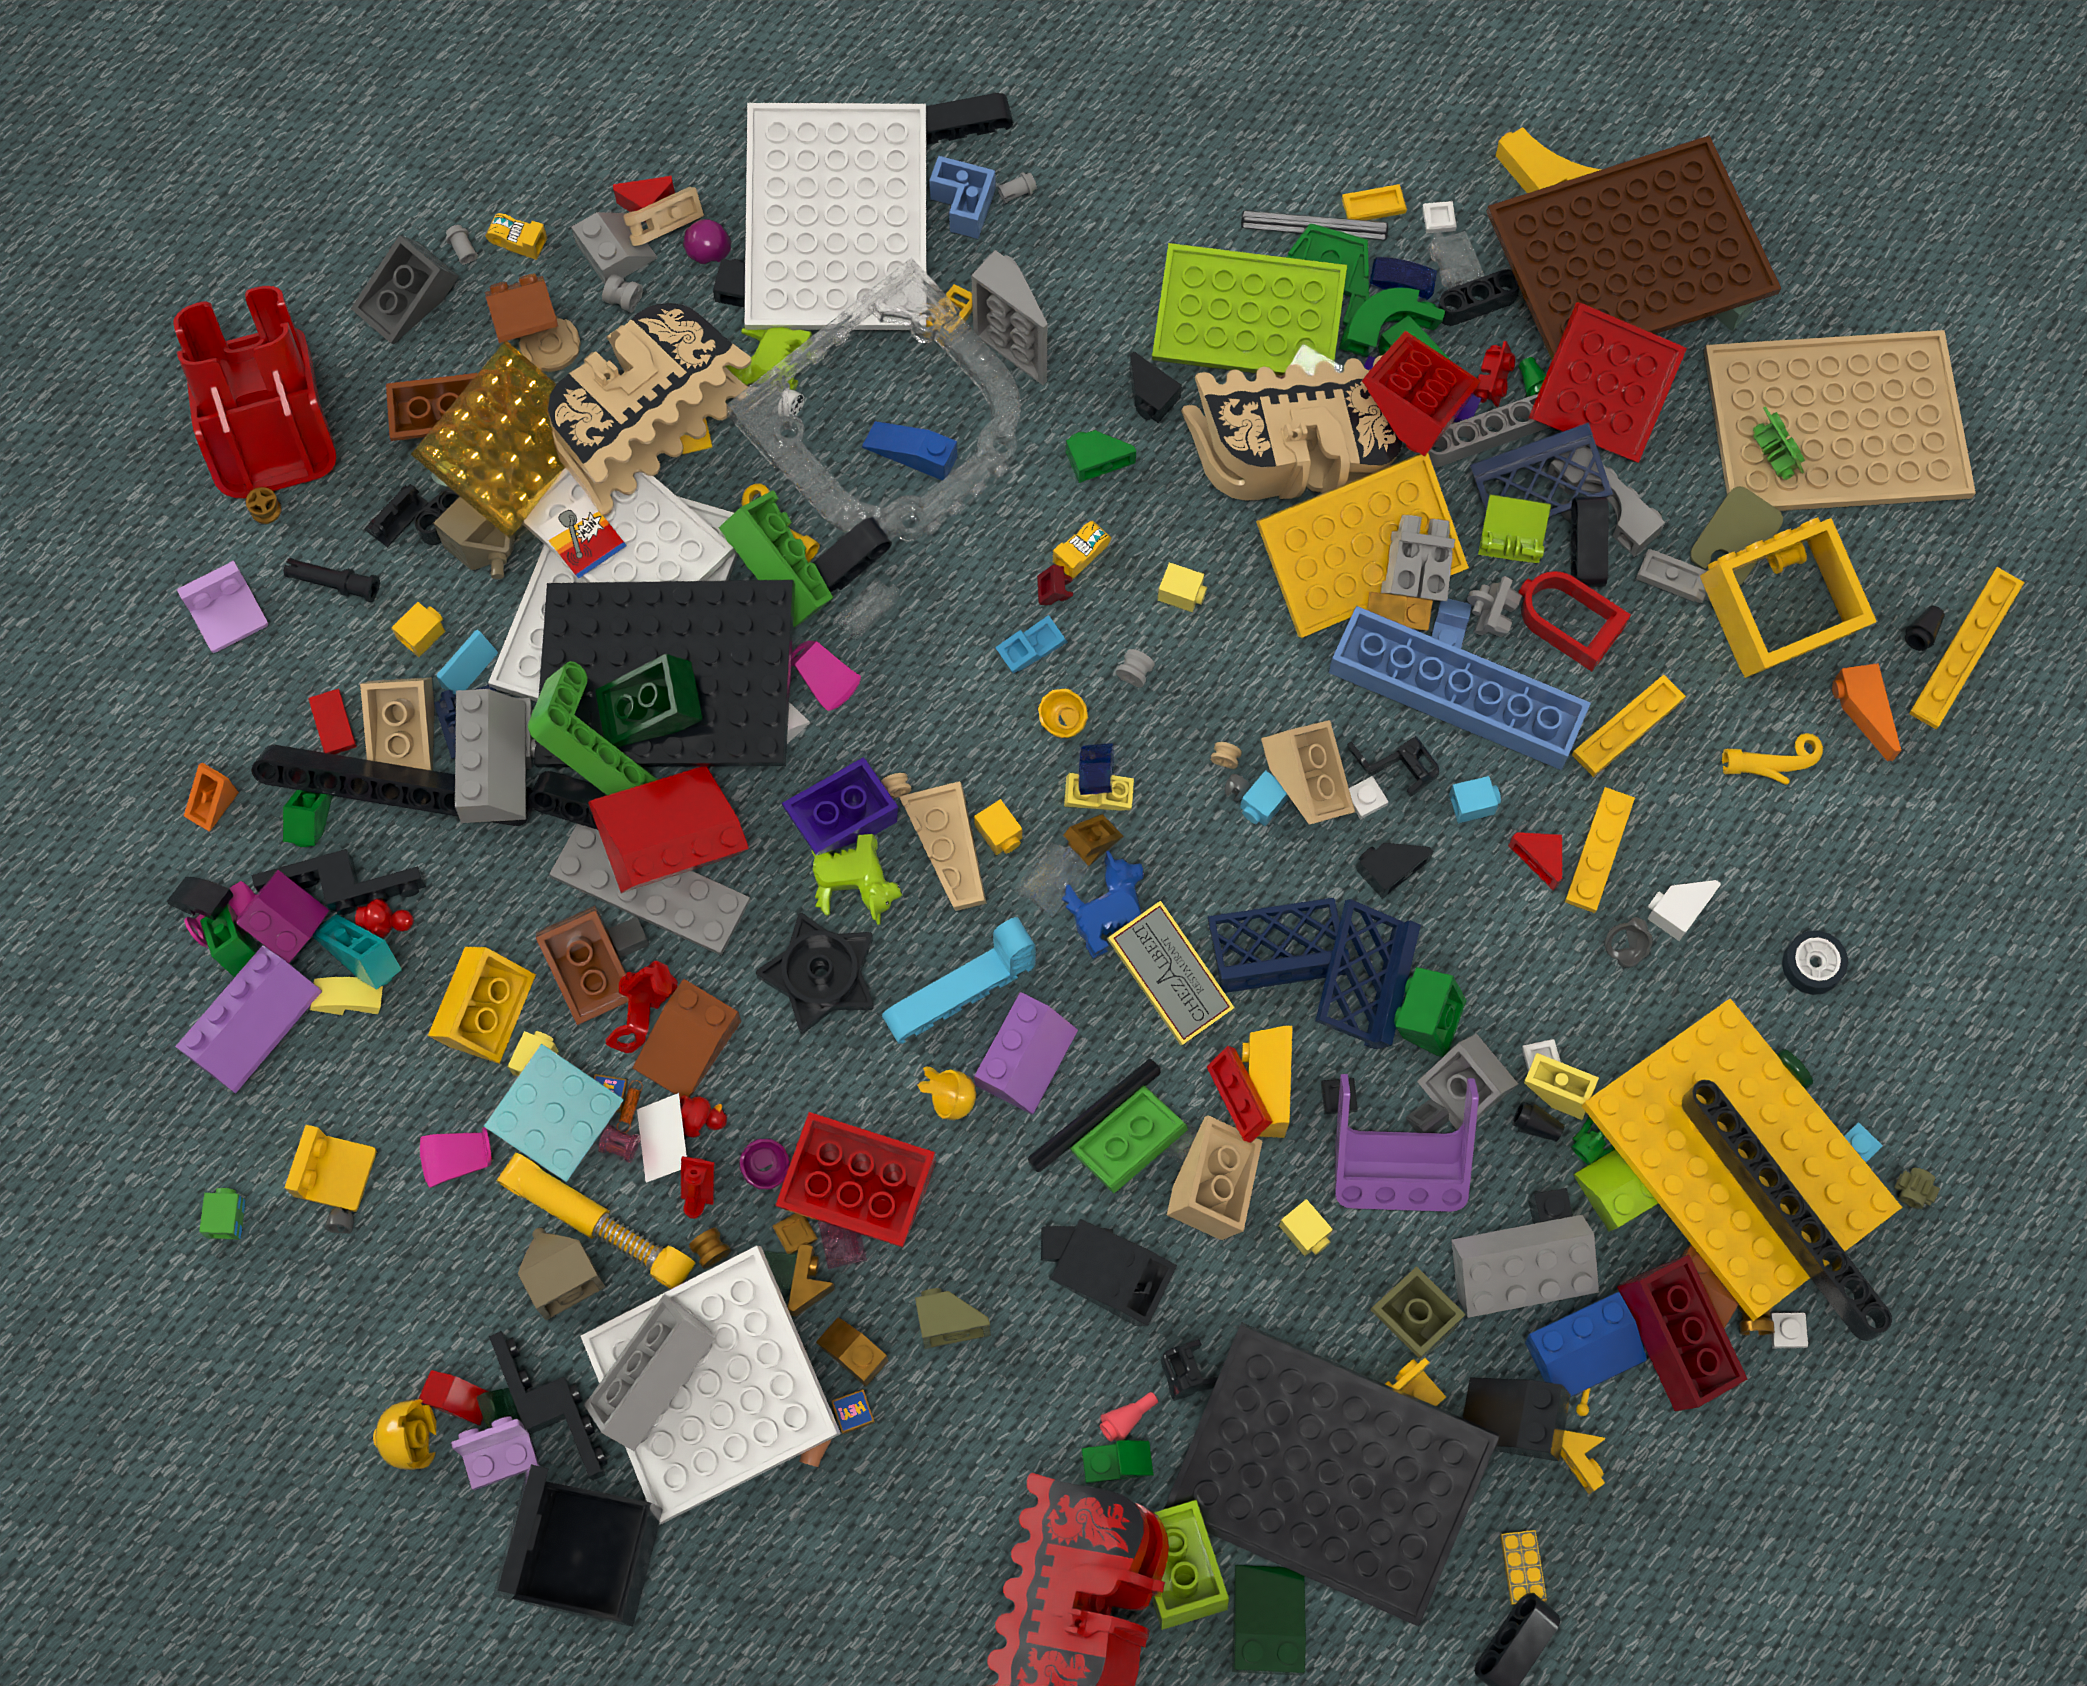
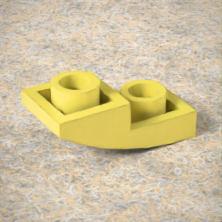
[1064,773,1134,811]
[310,977,383,1015]

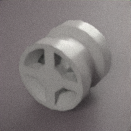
[1116,649,1155,687]

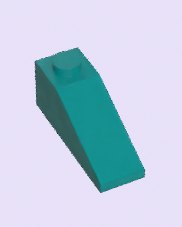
[312,914,402,990]

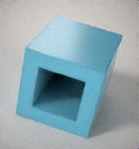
[1240,770,1289,826]
[1449,776,1501,823]

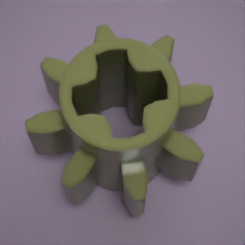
[1894,1168,1940,1209]

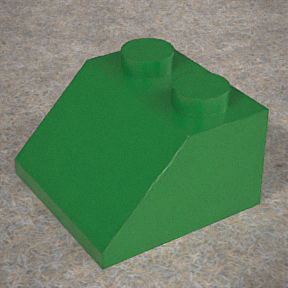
[1394,967,1467,1058]

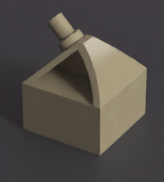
[433,480,515,579]
[518,1228,606,1320]

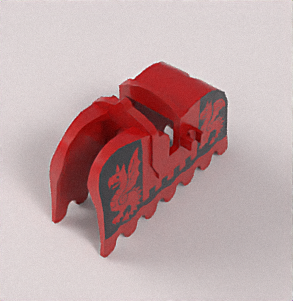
[987,1473,1169,1686]

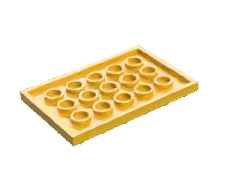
[1256,454,1469,638]

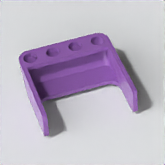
[1335,1074,1479,1212]

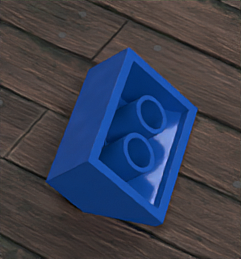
[1525,1292,1647,1397]

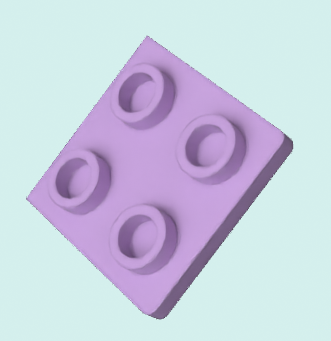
[177,561,268,653]
[451,1417,539,1490]

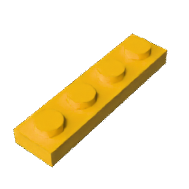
[1572,675,1686,778]
[1565,787,1635,913]

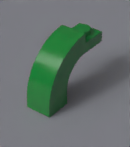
[1339,288,1445,357]

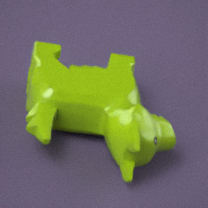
[725,327,813,391]
[812,834,902,925]

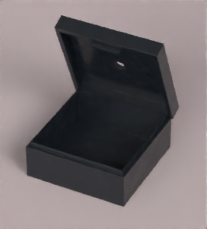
[493,1464,663,1627]

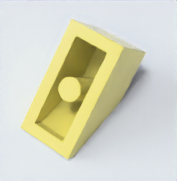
[1524,1053,1599,1120]

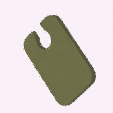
[1690,487,1783,585]

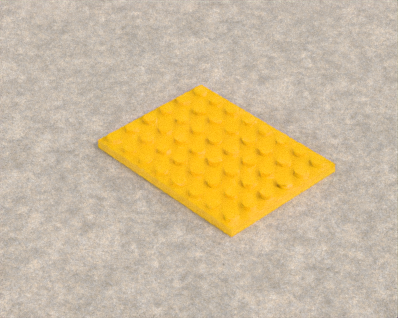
[1581,998,1903,1321]

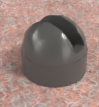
[1225,774,1252,801]
[325,1207,354,1234]

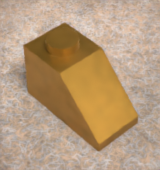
[816,1317,888,1387]

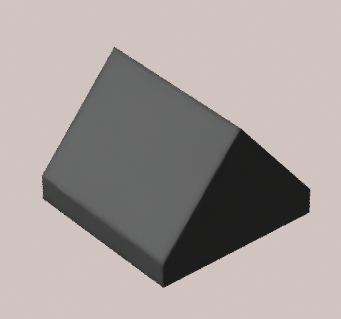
[1405,1099,1449,1133]

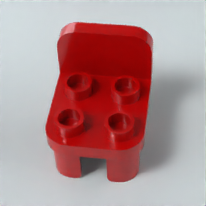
[173,286,336,498]

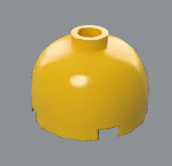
[373,1399,436,1470]

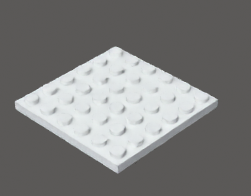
[581,1246,841,1524]

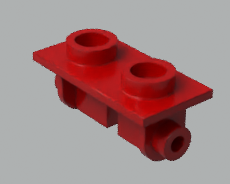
[1474,341,1516,407]
[681,1156,715,1219]

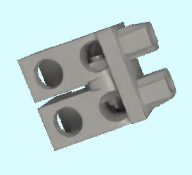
[1381,515,1455,601]

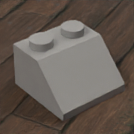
[571,212,657,284]
[1417,1034,1518,1130]

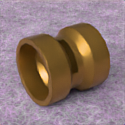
[1738,1305,1775,1335]

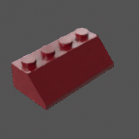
[1617,1254,1748,1411]

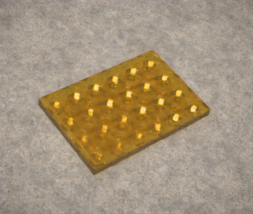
[411,341,565,538]

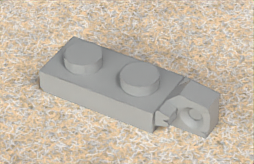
[1636,549,1711,603]

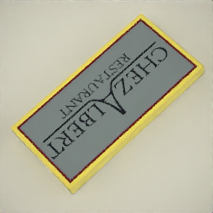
[1107,901,1235,1045]

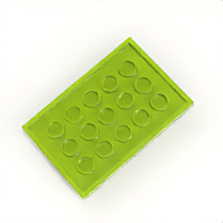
[1152,243,1347,377]

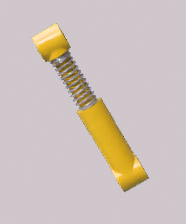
[496,1152,696,1289]

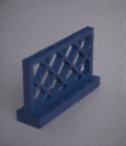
[1470,423,1613,518]
[1208,898,1351,993]
[1315,899,1421,1049]

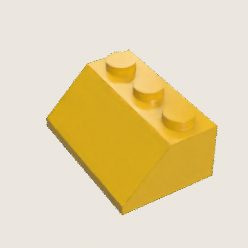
[428,947,536,1064]
[1241,1026,1292,1138]

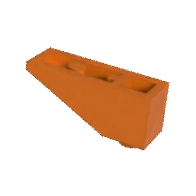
[1832,663,1901,761]

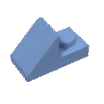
[1431,599,1471,649]

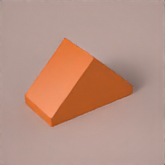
[184,762,239,832]

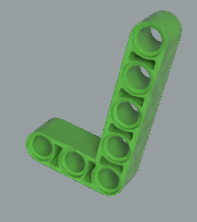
[528,661,657,795]

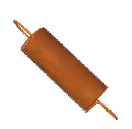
[617,1080,642,1133]

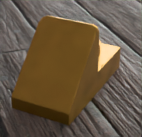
[1367,592,1433,631]
[1063,814,1124,866]
[788,1244,835,1316]

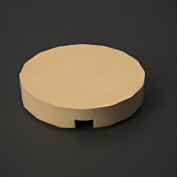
[520,316,581,372]

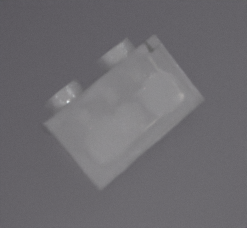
[1429,231,1485,289]

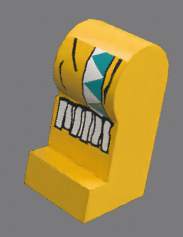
[485,213,547,260]
[1053,521,1111,579]

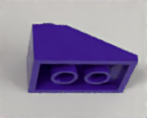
[782,757,898,856]

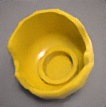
[1038,689,1088,738]

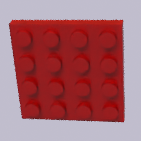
[1529,302,1687,463]

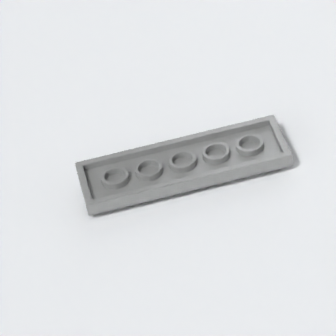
[549,824,751,956]

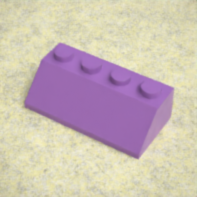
[175,945,322,1094]

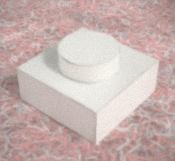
[1349,776,1389,820]
[1770,1313,1808,1348]

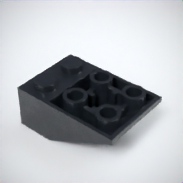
[1050,1219,1177,1326]

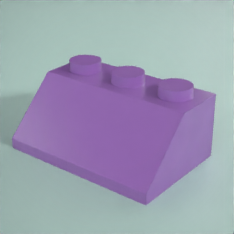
[974,992,1078,1115]

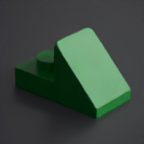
[1082,1440,1154,1484]

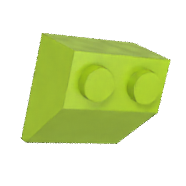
[1573,1149,1658,1232]

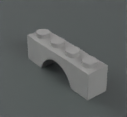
[1547,447,1665,557]

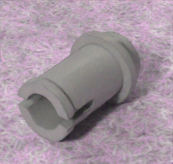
[997,172,1037,204]
[446,225,478,265]

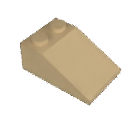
[360,677,435,771]
[1261,720,1355,825]
[1167,1115,1262,1240]

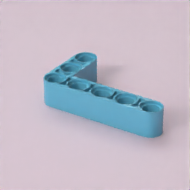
[882,917,1036,1044]

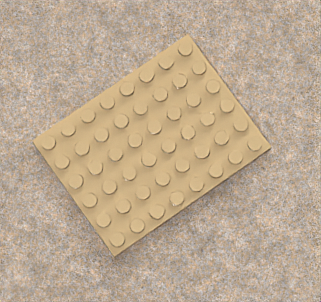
[1704,330,1976,511]

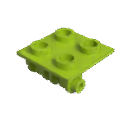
[1478,494,1551,563]

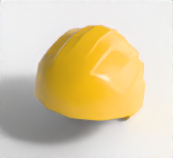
[917,1066,977,1120]

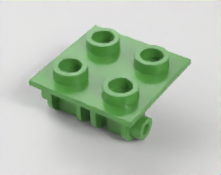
[1753,406,1805,480]

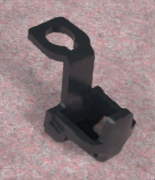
[1347,736,1440,797]
[1161,1339,1219,1401]

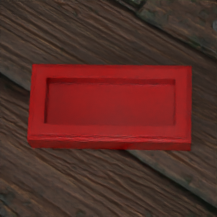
[308,688,357,754]

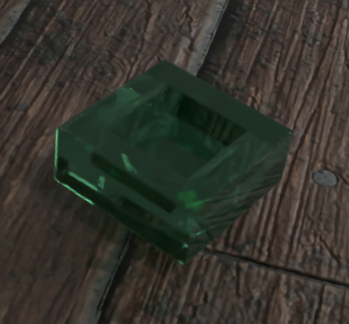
[765,1251,797,1291]
[476,1388,521,1429]

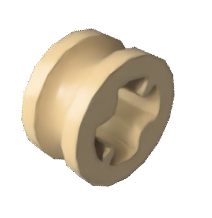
[1210,742,1242,769]
[881,773,911,799]

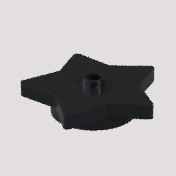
[756,913,874,1034]

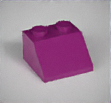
[235,870,329,964]

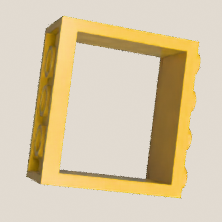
[1700,517,1877,678]

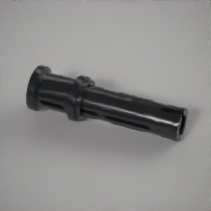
[283,558,380,603]

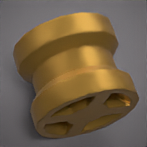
[246,487,282,524]
[689,1228,731,1269]

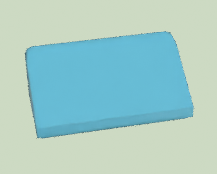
[437,630,498,694]

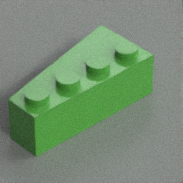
[719,490,833,627]

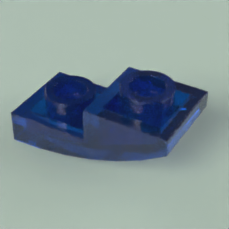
[1370,257,1437,300]
[1079,743,1114,795]

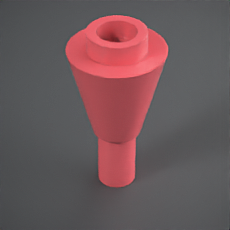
[1100,1392,1158,1442]

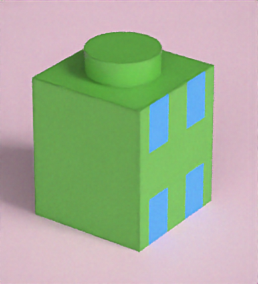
[199,1188,246,1240]

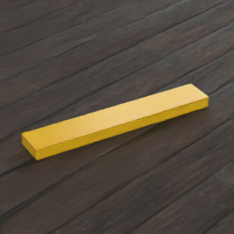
[1909,567,2025,730]

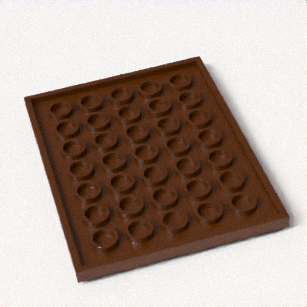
[1486,135,1781,360]

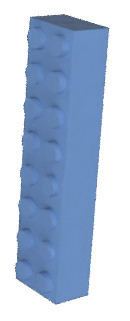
[1329,606,1591,770]

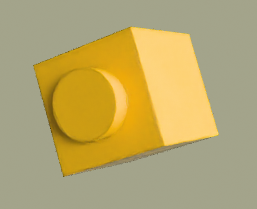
[391,602,445,657]
[974,799,1022,855]

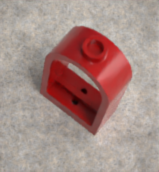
[1518,571,1631,672]

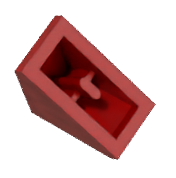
[613,176,675,222]
[1508,832,1562,890]
[418,1370,493,1426]

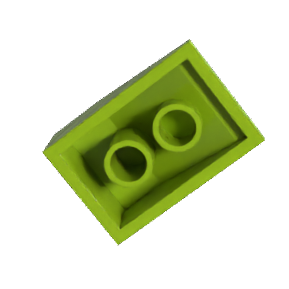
[1151,1500,1229,1630]

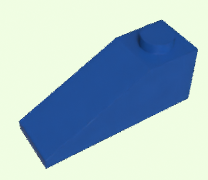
[862,421,958,481]

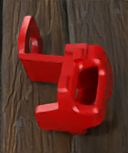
[606,961,678,1053]

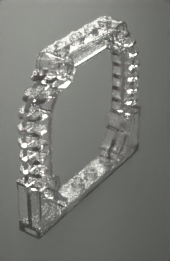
[726,257,1021,542]

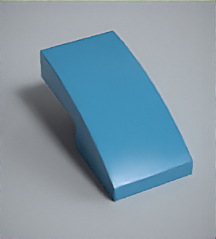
[995,615,1068,673]

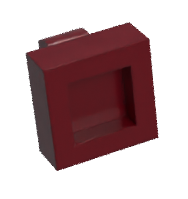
[1037,564,1073,605]

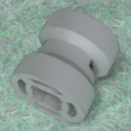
[602,274,643,313]

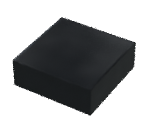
[1321,1078,1358,1114]

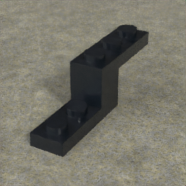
[251,849,426,915]
[489,1331,608,1481]

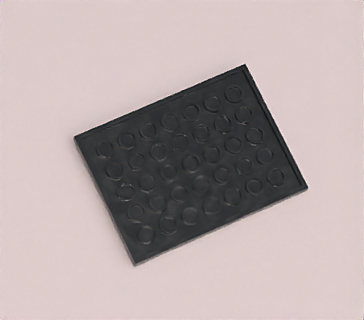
[534,580,795,767]
[1163,1322,1499,1627]

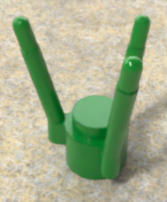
[1571,1117,1615,1165]

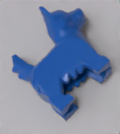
[1062,850,1144,959]

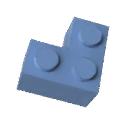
[929,156,996,239]

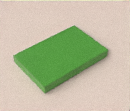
[1070,1085,1188,1194]

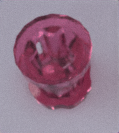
[598,1124,641,1163]

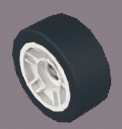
[1782,930,1849,995]

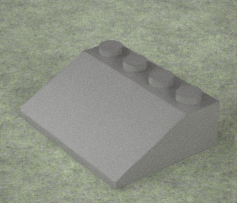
[971,250,1048,385]

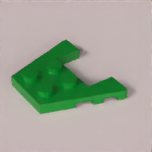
[1286,223,1369,325]

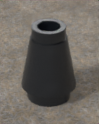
[1905,606,1945,651]
[1512,1102,1565,1142]

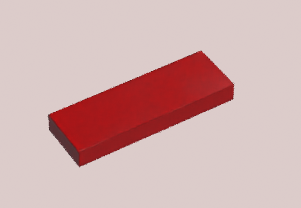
[1207,1046,1273,1143]

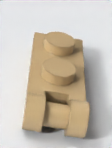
[623,187,704,246]

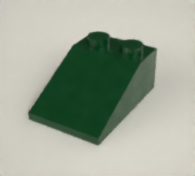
[595,654,702,747]
[1232,1565,1306,1676]

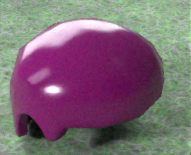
[683,219,732,264]
[739,1139,790,1189]

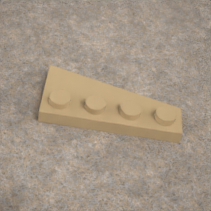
[899,781,987,911]

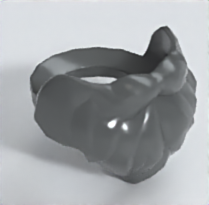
[1604,917,1653,968]

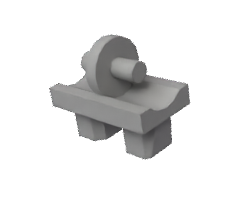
[1467,576,1522,637]

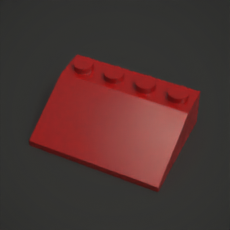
[1362,331,1481,456]
[588,767,749,893]
[775,1112,936,1248]

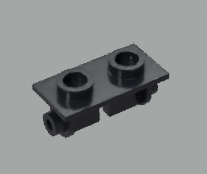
[364,484,428,548]

